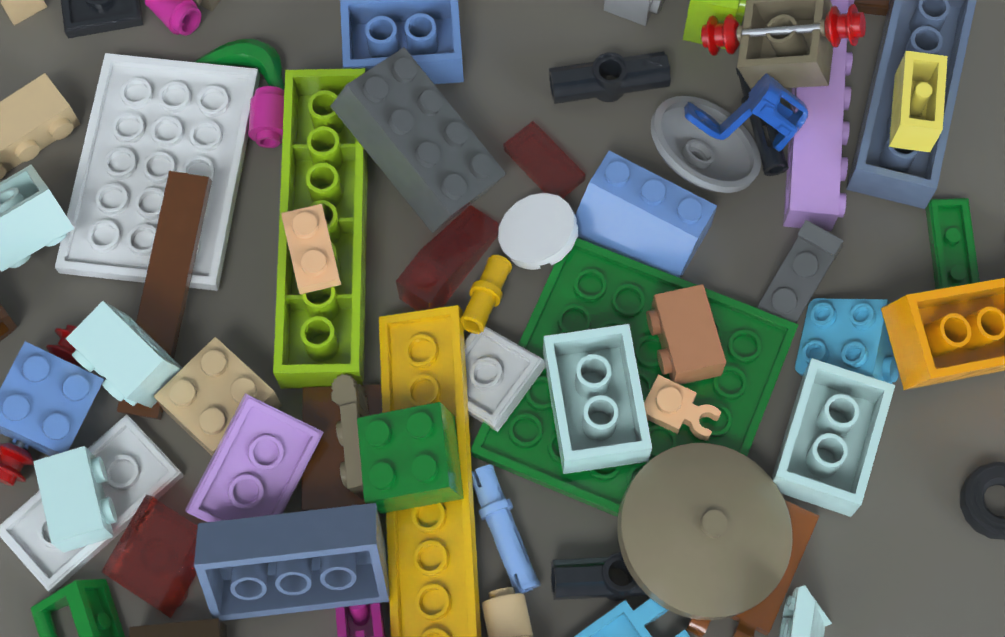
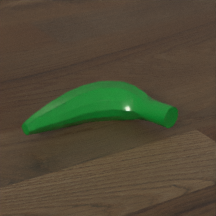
[194,39,285,90]

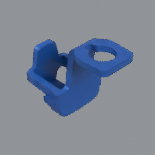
[684,74,808,152]

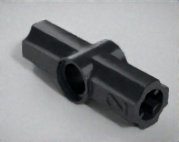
[549,51,671,104]
[551,552,648,601]

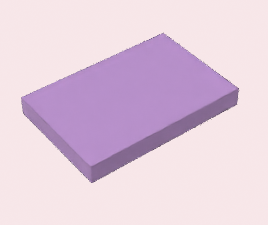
[185,393,324,522]

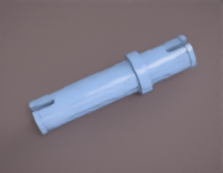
[471,464,541,594]

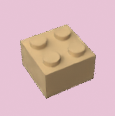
[154,337,282,456]

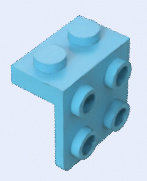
[795,298,899,384]

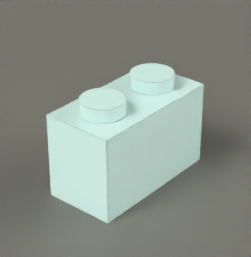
[33,446,117,553]

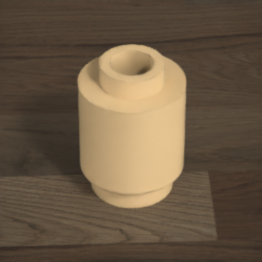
[482,587,533,637]

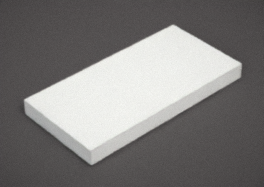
[0,414,184,594]

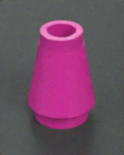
[145,0,201,36]

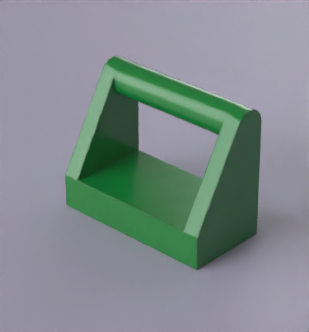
[30,579,125,637]

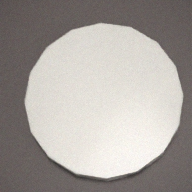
[498,193,578,270]

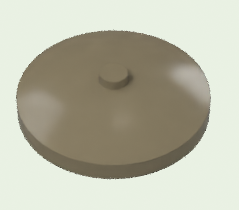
[617,443,793,620]

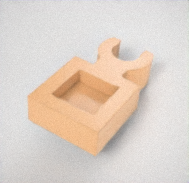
[644,375,721,441]

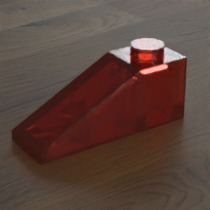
[396,205,500,311]

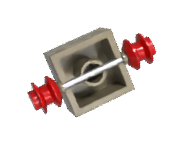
[701,0,866,89]

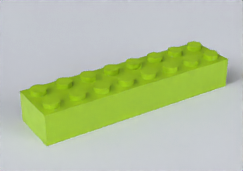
[273,68,368,389]

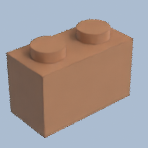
[646,284,726,385]

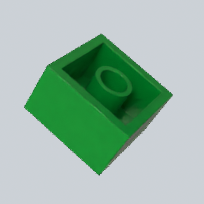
[357,402,464,514]

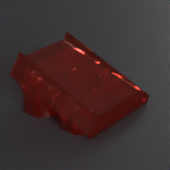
[101,494,198,618]

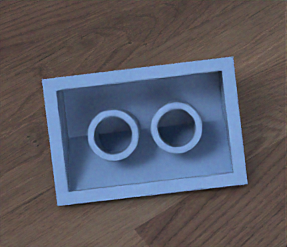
[575,151,717,278]

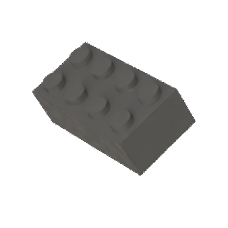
[330,47,506,233]

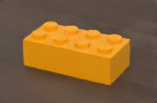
[881,278,1005,390]

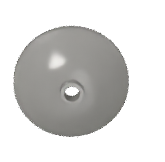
[651,96,761,193]

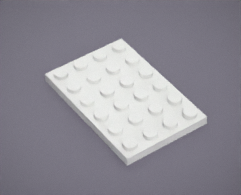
[55,53,260,291]

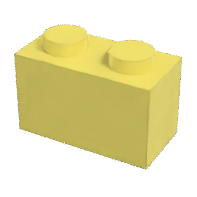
[889,51,948,152]

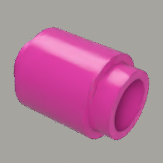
[248,86,284,148]

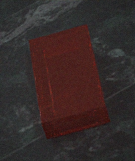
[503,121,586,198]

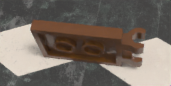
[302,384,382,511]

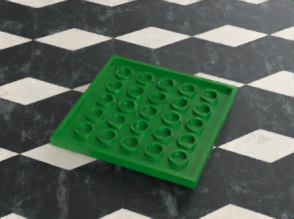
[471,238,799,517]

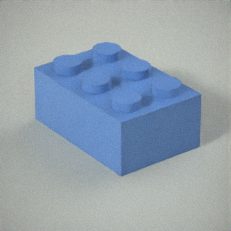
[340,0,464,84]

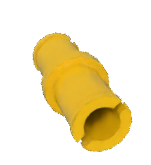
[460,255,512,334]

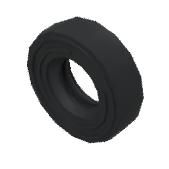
[960,462,1005,540]

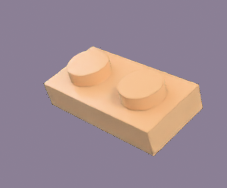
[281,204,341,295]

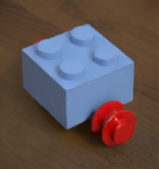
[0,325,104,486]

